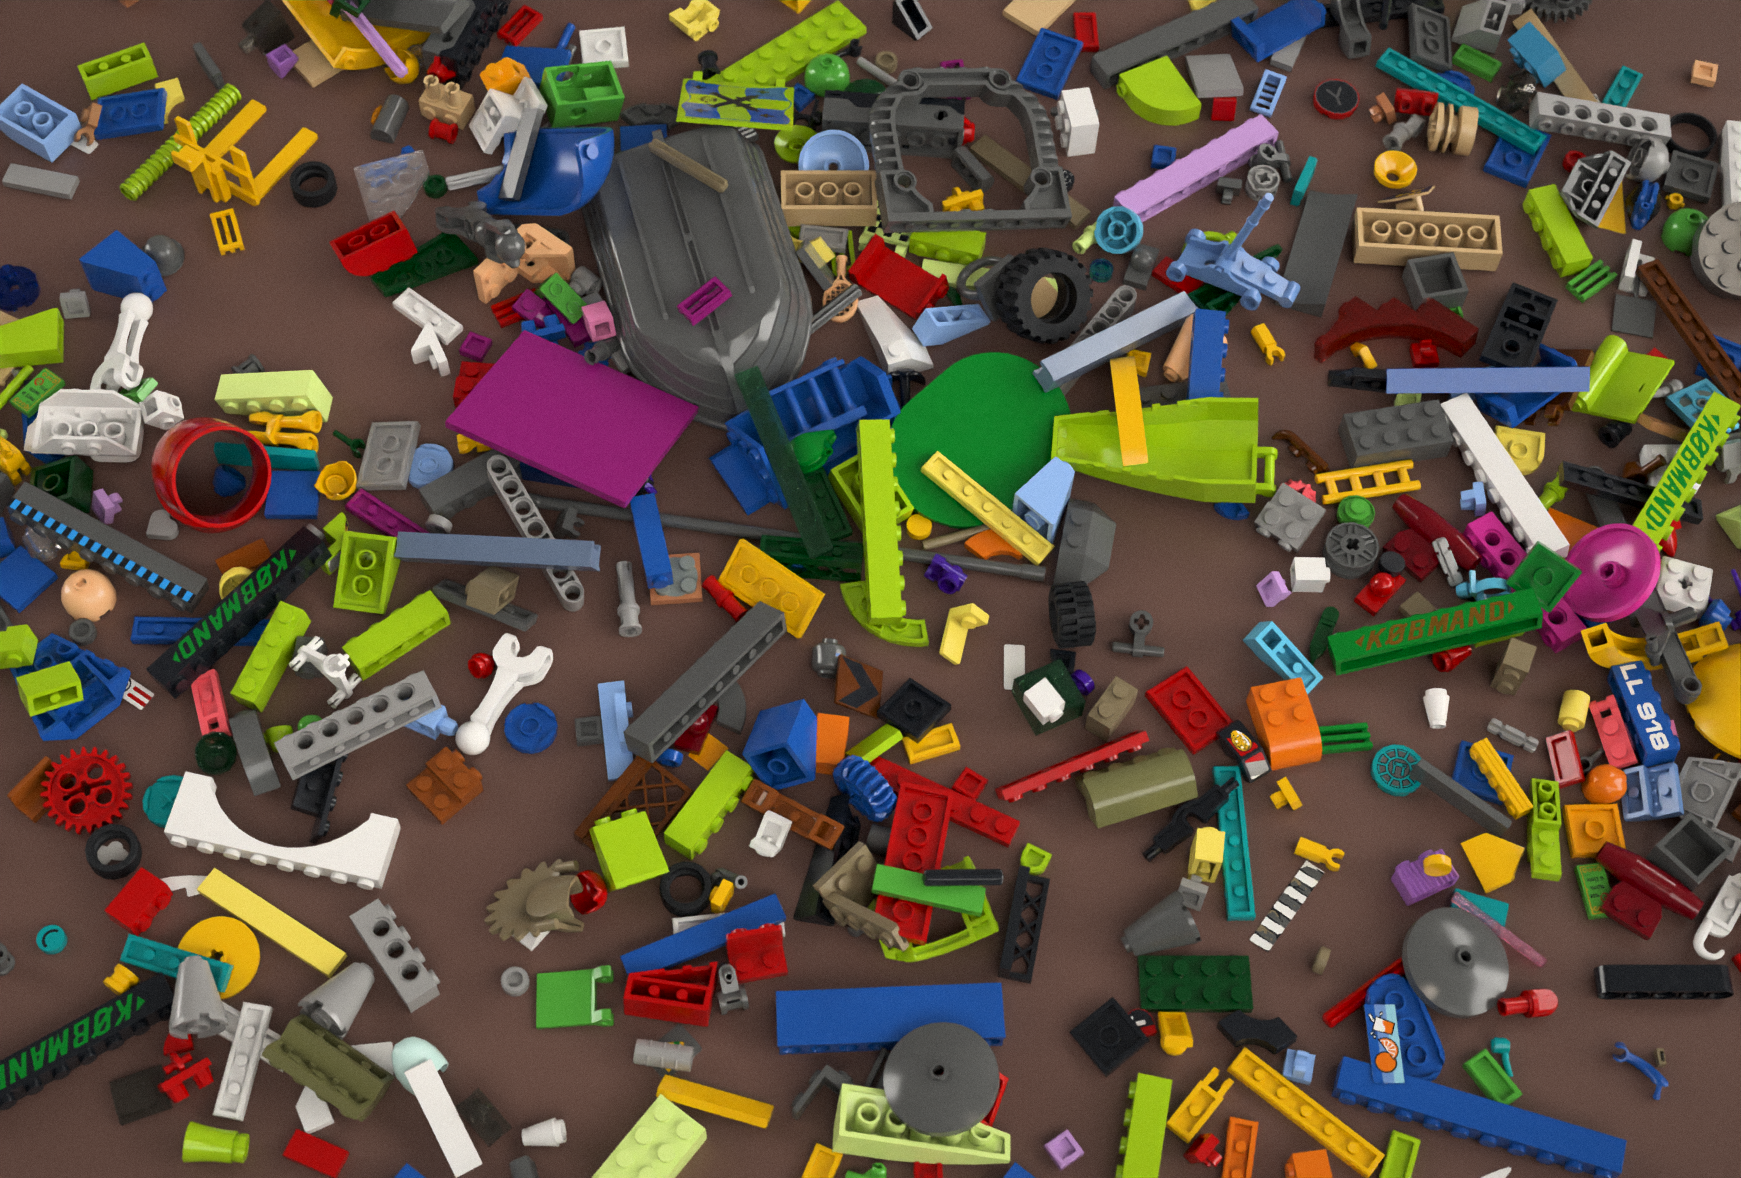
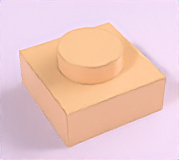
[1690,60,1718,88]

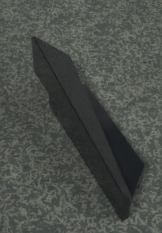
[1328,367,1423,397]
[793,793,861,926]

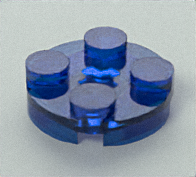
[0,264,40,311]

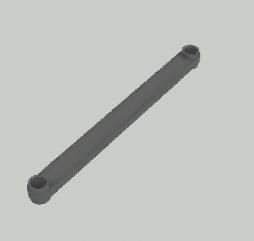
[1585,466,1702,704]

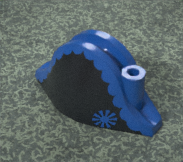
[1625,179,1661,230]

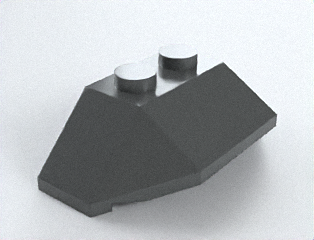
[1559,150,1631,229]
[1053,498,1116,584]

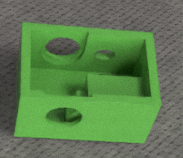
[539,60,625,128]

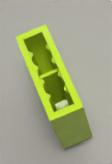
[1116,56,1202,126]

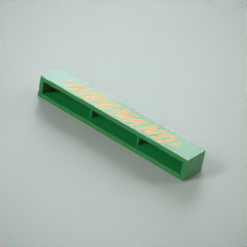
[1327,588,1543,676]

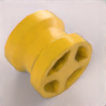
[103,964,140,996]

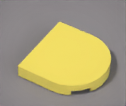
[1494,425,1545,475]

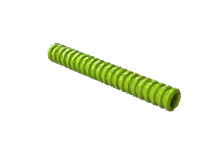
[120,83,242,201]

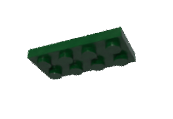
[1137,955,1253,1013]

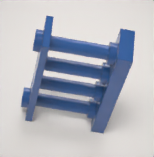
[750,357,867,457]

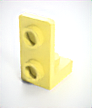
[939,603,989,665]

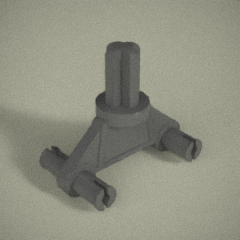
[1626,606,1697,666]

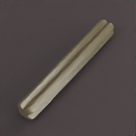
[648,138,728,193]

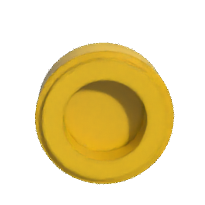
[906,514,932,540]
[1423,854,1452,877]

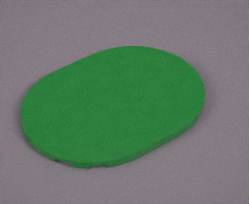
[891,352,1070,529]

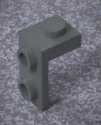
[791,1064,854,1120]

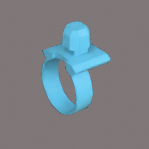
[1456,570,1512,601]

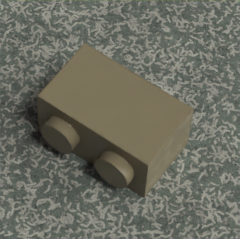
[465,566,520,615]
[1490,637,1537,696]
[1085,676,1138,742]

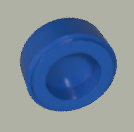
[656,748,684,767]

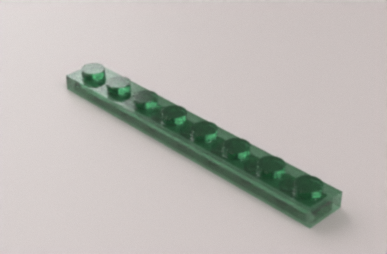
[734,366,834,560]

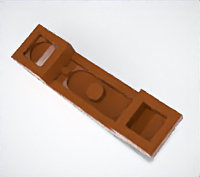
[741,778,845,850]

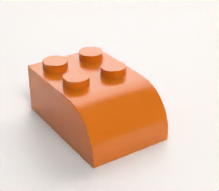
[1246,677,1322,771]

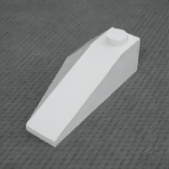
[857,296,934,375]

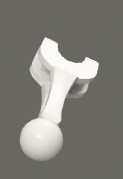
[90,293,153,392]
[455,633,553,755]

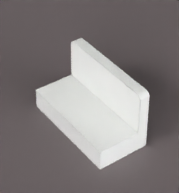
[1618,239,1655,297]

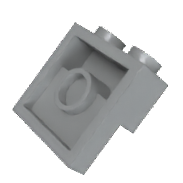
[1254,483,1326,553]

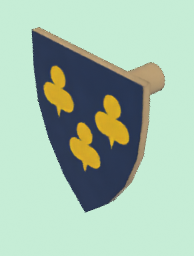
[1378,185,1435,211]

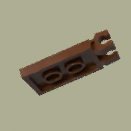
[1524,349,1595,426]

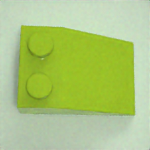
[333,530,400,615]

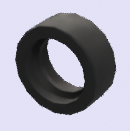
[289,161,338,208]
[85,824,142,880]
[659,861,712,917]

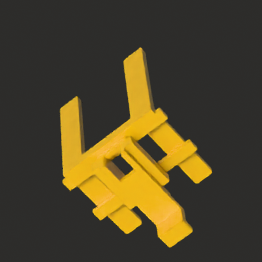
[171,100,318,207]

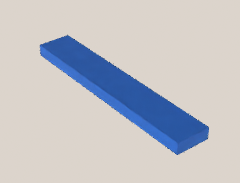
[130,617,270,646]
[620,893,786,976]

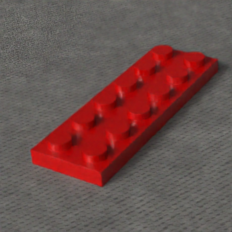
[875,781,954,946]

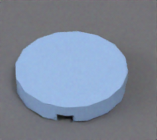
[408,443,454,489]

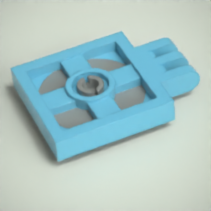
[1665,378,1739,434]

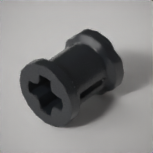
[697,50,720,80]

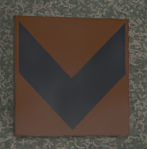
[834,654,883,720]

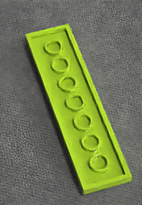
[708,0,867,86]

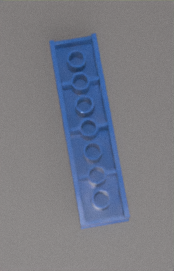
[776,982,1006,1055]

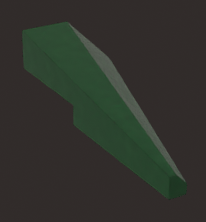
[1187,244,1283,317]

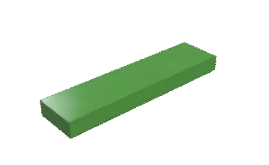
[871,864,986,917]

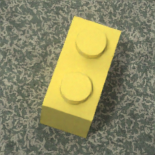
[1187,827,1225,883]

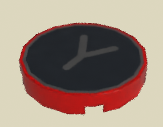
[1313,79,1360,119]

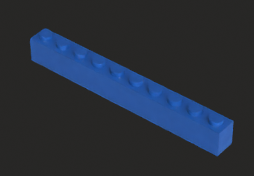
[1331,1056,1627,1178]

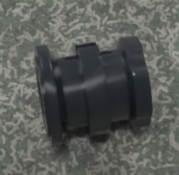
[1598,420,1632,448]

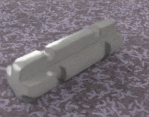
[1432,537,1463,586]
[1487,718,1539,753]

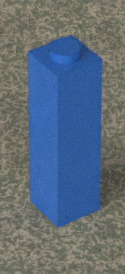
[630,493,673,589]

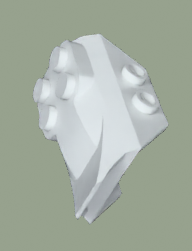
[23,388,144,463]

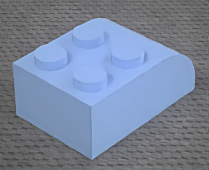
[0,84,82,163]

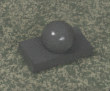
[1123,243,1160,290]

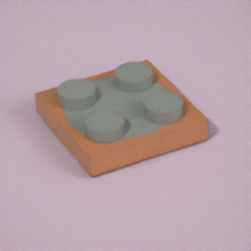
[650,553,703,605]

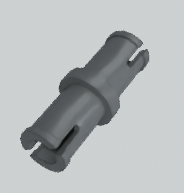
[584,337,620,365]

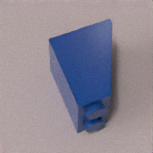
[79,230,167,302]
[742,699,817,790]

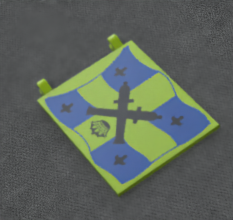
[676,71,794,131]

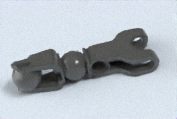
[435,200,526,268]

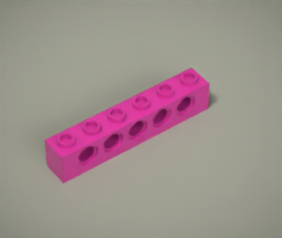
[1463,511,1587,654]

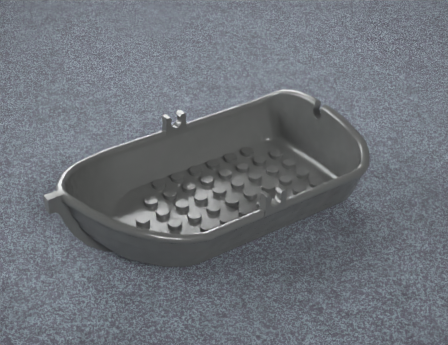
[581,124,813,432]

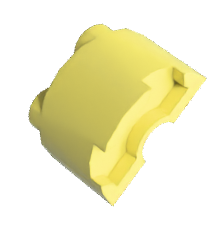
[669,0,720,41]

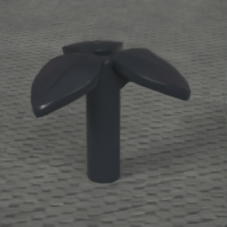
[888,368,926,409]

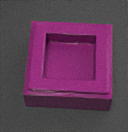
[459,331,493,363]

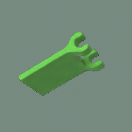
[536,965,614,1029]

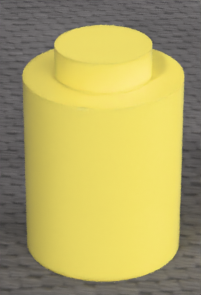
[1558,690,1590,732]

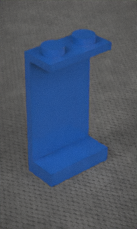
[1231,0,1326,63]
[1474,344,1578,429]

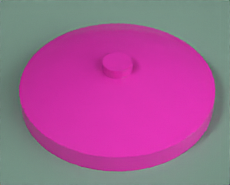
[1563,523,1661,623]

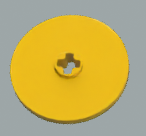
[178,916,260,1000]

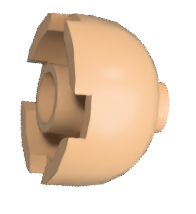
[61,569,117,622]

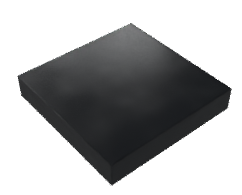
[877,678,951,744]
[1069,997,1150,1077]

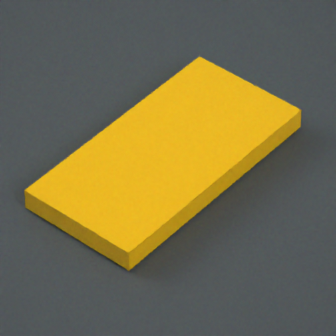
[718,539,825,639]

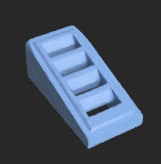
[1249,69,1287,118]

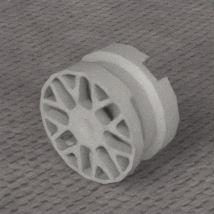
[1244,165,1280,202]

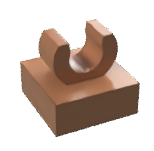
[1369,92,1397,125]

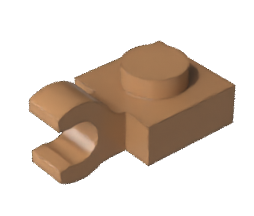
[74,102,102,147]

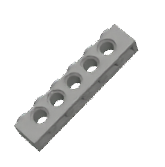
[1529,92,1671,146]
[274,670,441,780]

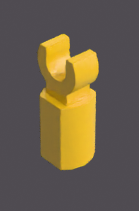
[1251,323,1285,366]
[1294,836,1345,872]

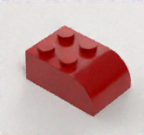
[329,211,418,276]

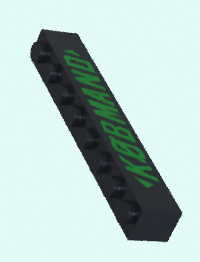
[146,526,332,699]
[0,972,174,1110]

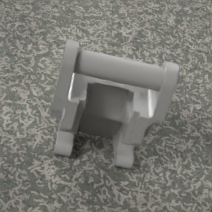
[1714,429,1741,484]

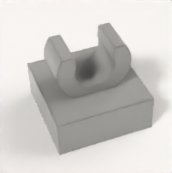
[59,289,91,319]
[1178,874,1209,912]

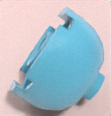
[1094,206,1143,254]

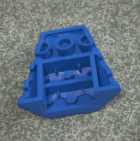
[10,633,131,741]

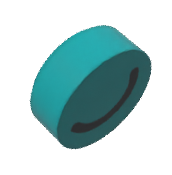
[36,925,67,955]

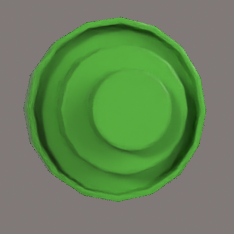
[1336,495,1375,528]

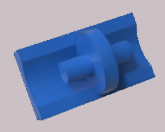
[521,314,566,344]

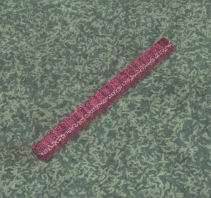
[1450,892,1547,968]

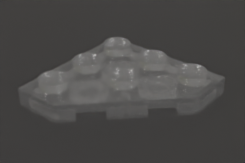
[353,150,430,222]

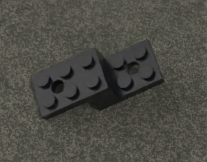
[1479,282,1558,367]

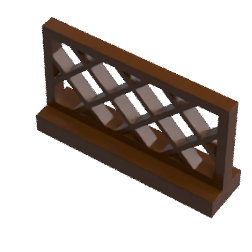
[574,755,693,853]

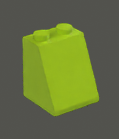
[589,808,669,892]

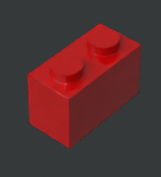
[104,867,173,936]

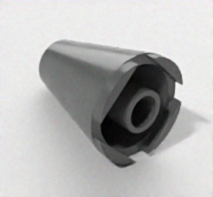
[1121,890,1202,956]

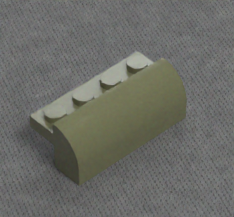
[1074,747,1198,828]
[262,1013,395,1122]

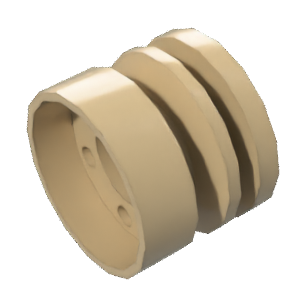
[1427,102,1478,156]

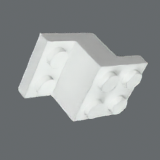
[469,77,548,155]

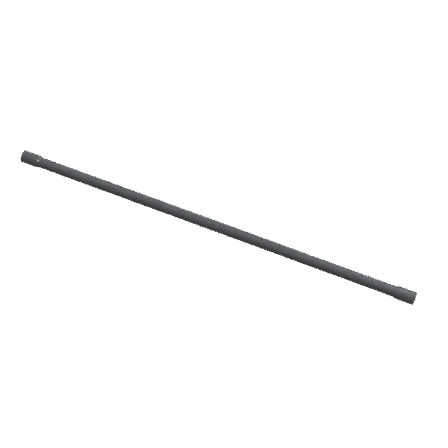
[528,493,1046,582]

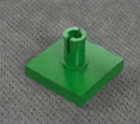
[1506,541,1582,613]

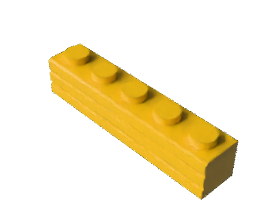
[1469,738,1534,820]

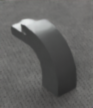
[229,709,281,796]

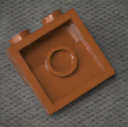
[406,747,484,825]

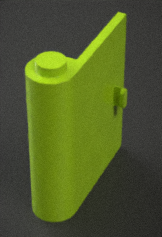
[1571,335,1675,424]

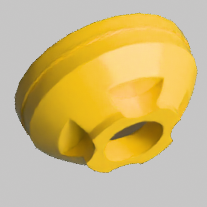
[1374,151,1417,189]

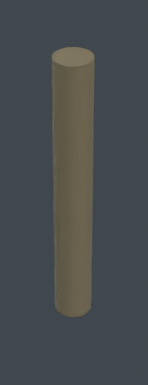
[921,524,990,551]

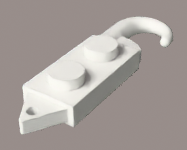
[1693,872,1741,961]

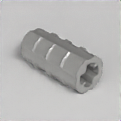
[633,1038,694,1072]

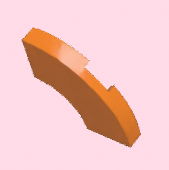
[964,529,1024,560]

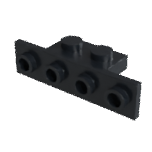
[290,753,349,844]

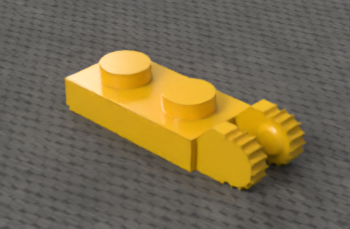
[1166,1067,1234,1144]

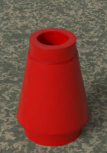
[1432,645,1472,672]

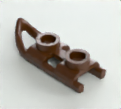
[1271,430,1330,475]

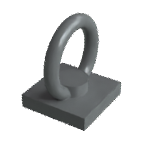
[956,254,1015,322]

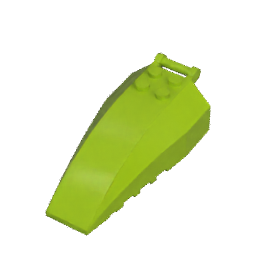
[1051,397,1278,503]

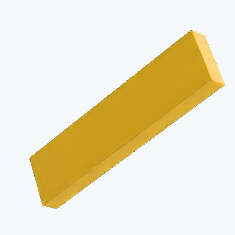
[656,1074,774,1128]

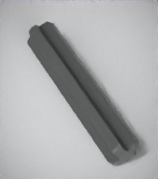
[810,283,862,335]

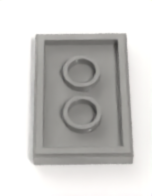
[1185,54,1244,98]
[356,421,421,491]

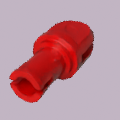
[1497,988,1559,1018]

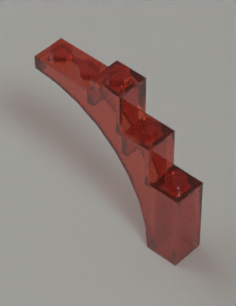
[1314,296,1479,363]

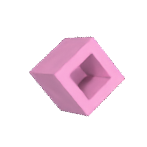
[581,300,616,342]

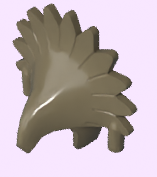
[484,859,585,942]

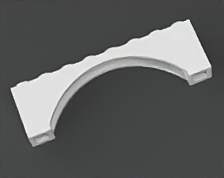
[164,772,401,890]

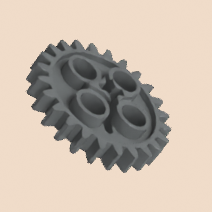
[1523,0,1592,23]

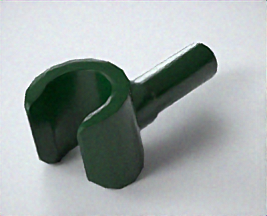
[332,430,366,458]

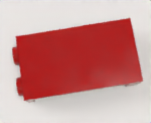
[848,234,949,321]

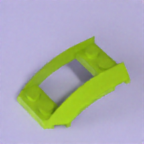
[868,856,999,963]

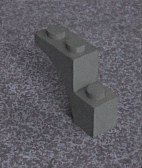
[1330,0,1372,59]

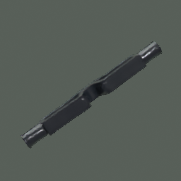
[1142,777,1239,862]

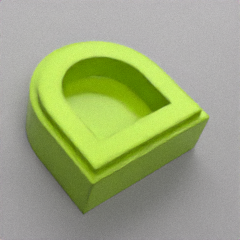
[1020,843,1052,876]

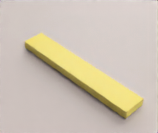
[920,451,1055,566]
[197,868,347,978]

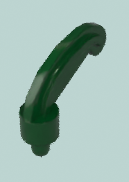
[946,286,962,306]

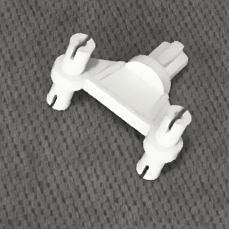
[289,636,362,708]

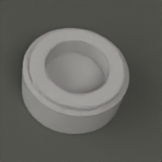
[425,514,453,534]
[501,966,530,996]

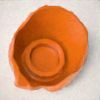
[1581,764,1627,804]

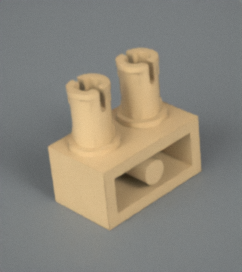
[418,75,476,130]

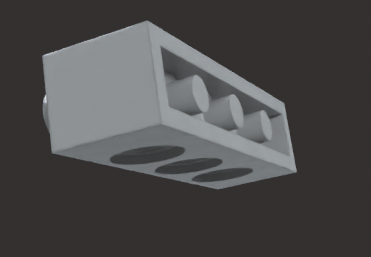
[349,898,440,1013]

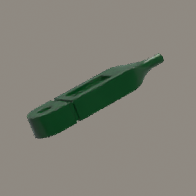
[1308,606,1339,665]

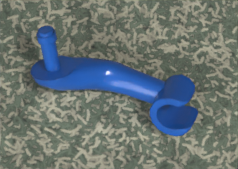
[1612,1042,1669,1100]

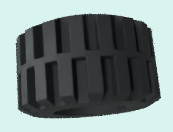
[1048,581,1096,649]

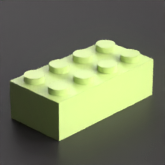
[592,1094,707,1178]

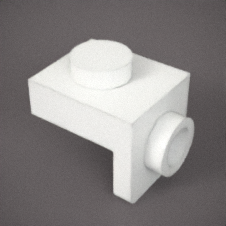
[749,810,792,857]

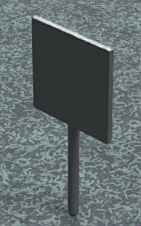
[1611,259,1657,338]

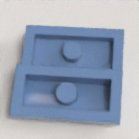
[1621,762,1684,822]

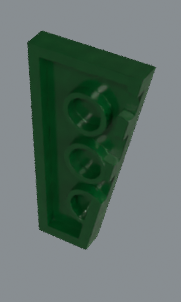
[370,232,479,298]

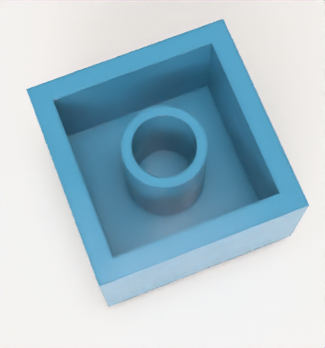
[1508,21,1566,88]

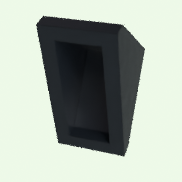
[892,0,933,41]

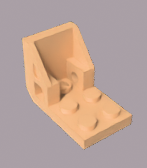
[473,223,576,304]

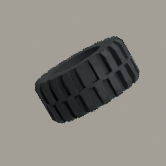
[996,247,1093,344]

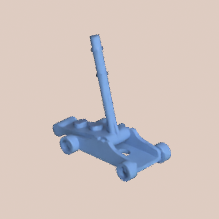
[1166,193,1301,310]

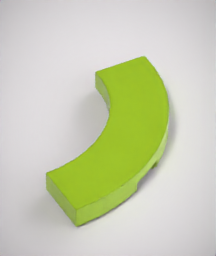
[840,581,929,647]

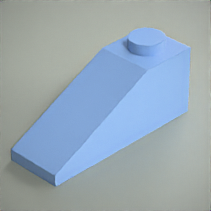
[912,304,991,346]

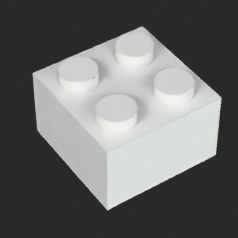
[1055,87,1099,157]

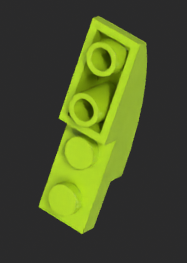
[1527,778,1562,882]

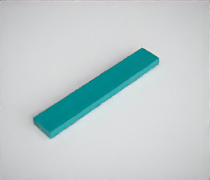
[1212,766,1256,921]

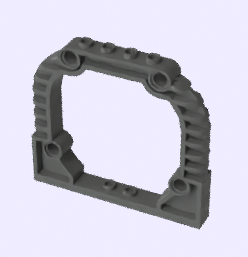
[868,67,1072,233]

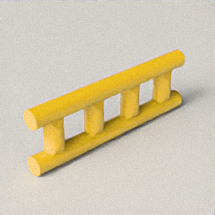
[1314,459,1421,505]

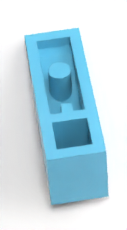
[1243,621,1323,694]

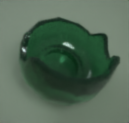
[195,731,237,776]

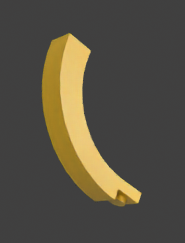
[1110,356,1148,466]
[1581,621,1729,671]

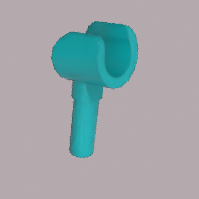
[1491,1037,1513,1077]

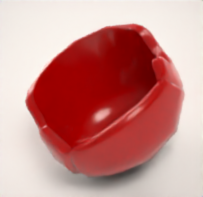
[570,870,608,915]

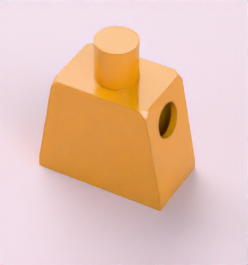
[479,57,531,95]

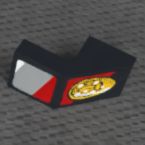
[1216,720,1272,783]

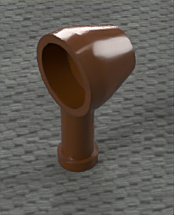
[1622,454,1667,484]

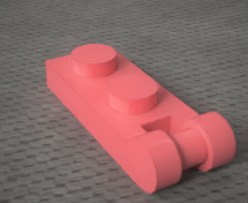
[191,669,233,745]
[1589,694,1638,769]

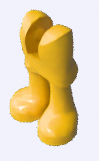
[248,410,322,453]

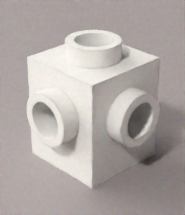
[139,390,184,430]

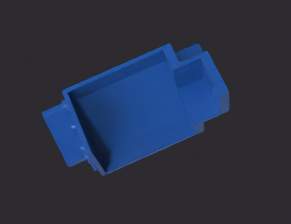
[708,356,901,516]

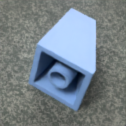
[1012,456,1075,544]

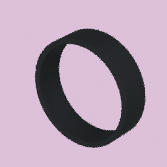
[1665,112,1717,159]

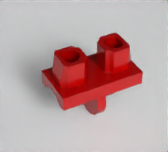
[1393,88,1439,116]
[157,1051,214,1104]

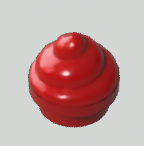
[468,652,495,679]

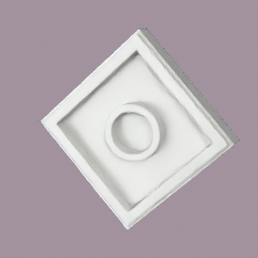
[579,27,629,68]

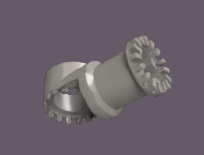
[1383,114,1426,151]

